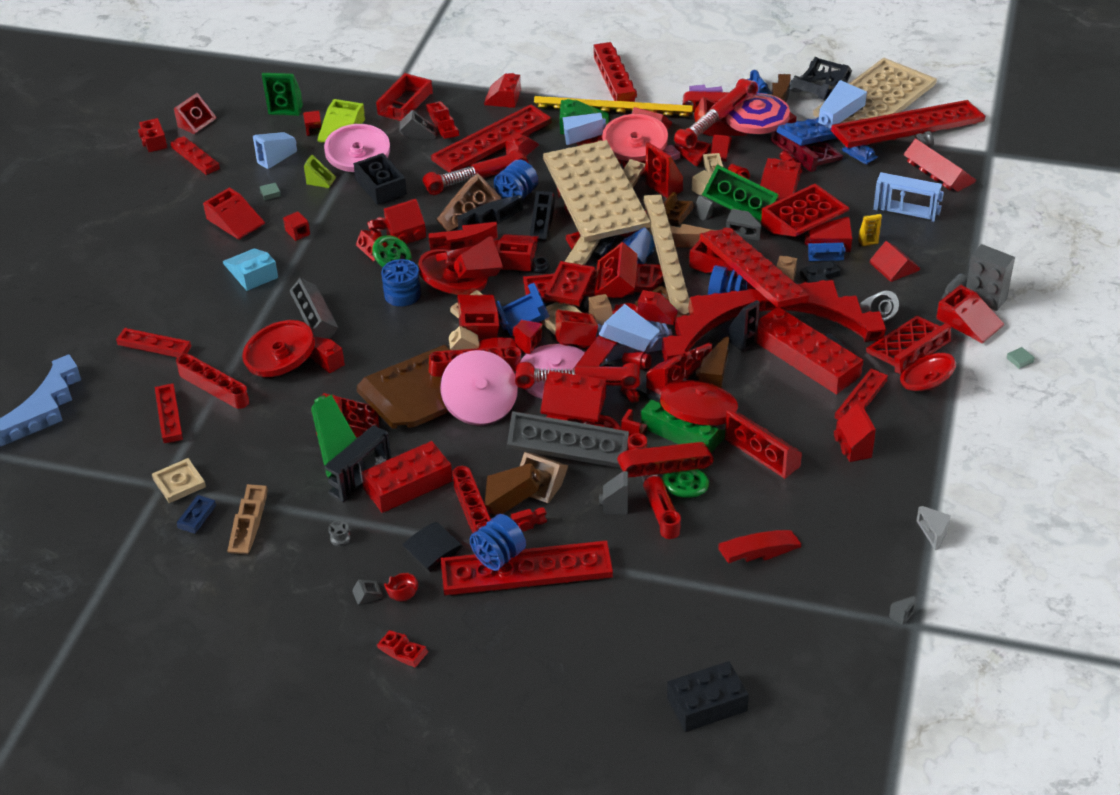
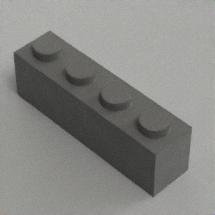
[290,278,338,339]

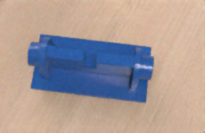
[748,70,772,94]
[842,145,878,164]
[808,243,845,261]

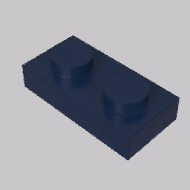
[177,495,216,534]

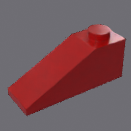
[309,336,345,373]

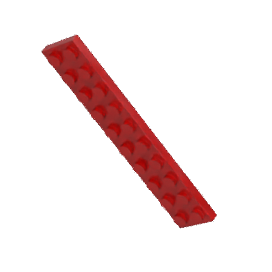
[831,100,986,148]

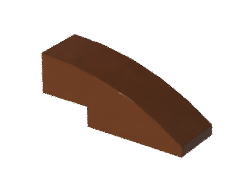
[772,74,791,102]

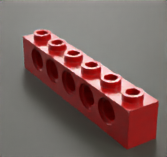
[593,42,637,102]

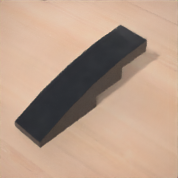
[457,195,523,230]

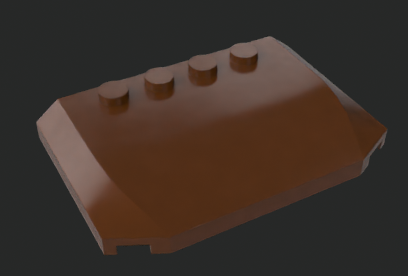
[357,345,450,429]

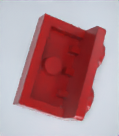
[356,230,388,261]

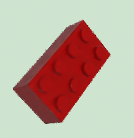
[361,441,453,513]

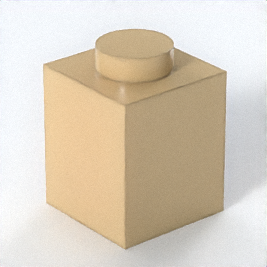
[692,170,711,195]
[449,326,479,350]

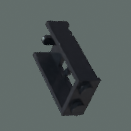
[324,425,392,503]

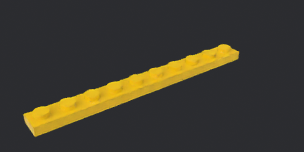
[534,96,693,117]

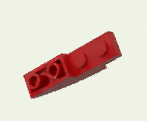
[429,222,498,250]

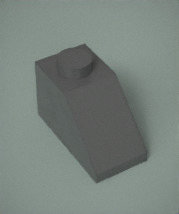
[399,110,437,140]
[726,209,761,241]
[599,471,628,514]

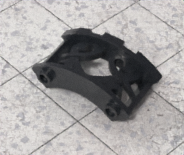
[789,57,852,101]

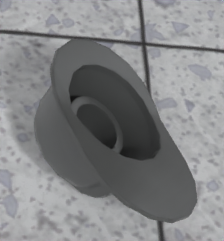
[860,290,899,322]

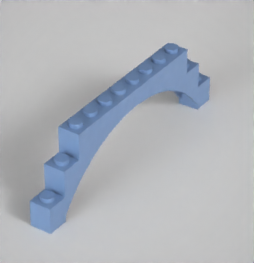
[0,354,81,447]

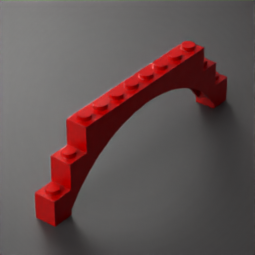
[661,280,886,361]

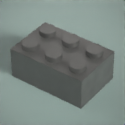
[966,244,1015,311]

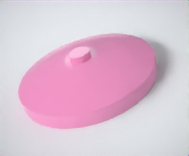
[324,124,390,172]
[520,344,585,399]
[440,350,518,426]

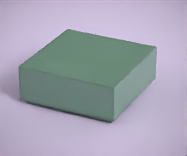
[260,182,281,200]
[1007,347,1035,369]

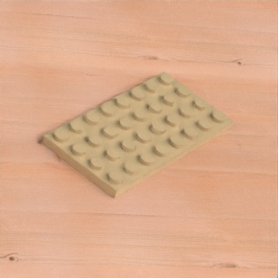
[813,58,937,124]
[543,140,651,242]

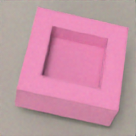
[664,145,680,160]

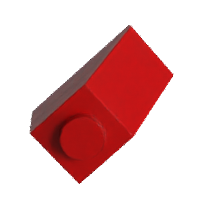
[505,132,539,156]
[638,290,678,325]
[513,320,542,354]

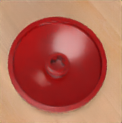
[418,249,488,295]
[242,320,315,377]
[660,380,738,425]

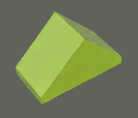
[304,155,336,188]

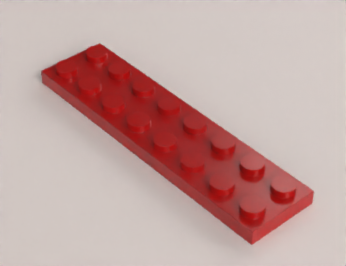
[431,105,552,173]
[700,228,809,308]
[441,540,613,595]

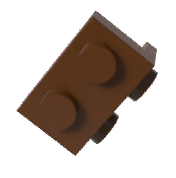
[663,192,695,226]

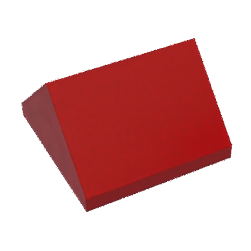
[174,93,217,134]
[870,241,920,282]

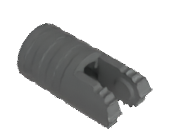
[942,274,968,299]

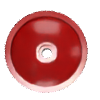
[900,353,956,391]

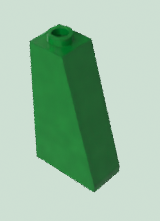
[311,394,366,478]

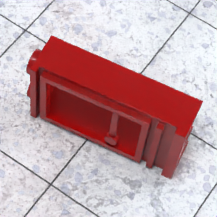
[376,73,433,121]

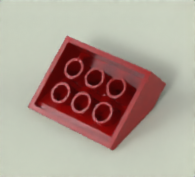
[761,184,849,236]

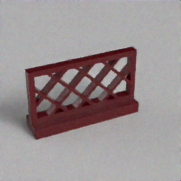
[771,131,843,172]

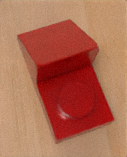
[711,134,732,162]

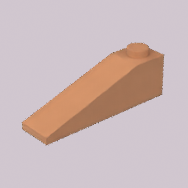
[436,174,501,231]

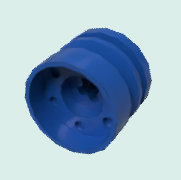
[494,160,539,199]
[381,259,421,307]
[708,265,747,295]
[469,514,526,571]

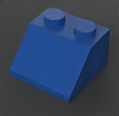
[619,227,655,264]

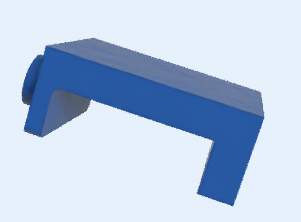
[495,283,550,336]

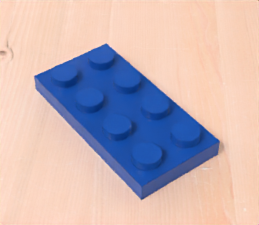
[777,117,837,146]

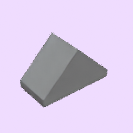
[917,506,951,550]

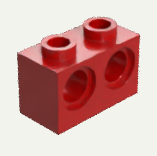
[138,118,167,152]

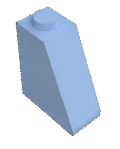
[563,113,606,145]
[253,132,297,169]
[599,304,660,352]

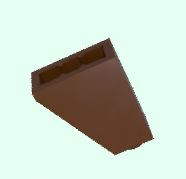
[485,463,541,518]

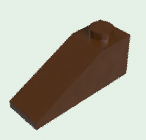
[696,337,729,388]

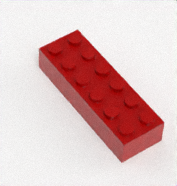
[757,307,863,395]

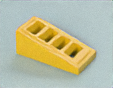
[858,214,882,246]

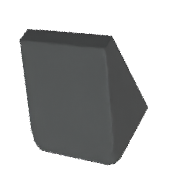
[692,195,713,221]
[352,579,383,605]
[889,596,916,625]

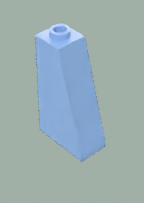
[818,80,867,128]

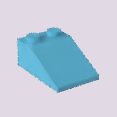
[223,248,278,291]

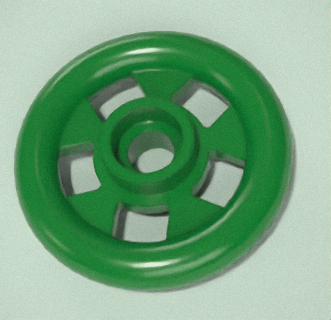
[372,235,412,267]
[661,469,709,498]

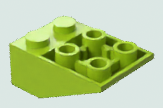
[317,99,365,143]

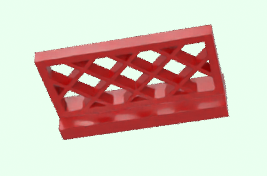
[866,316,951,375]

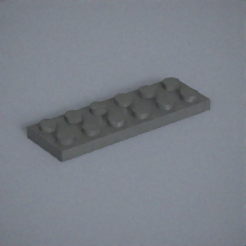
[506,411,629,468]

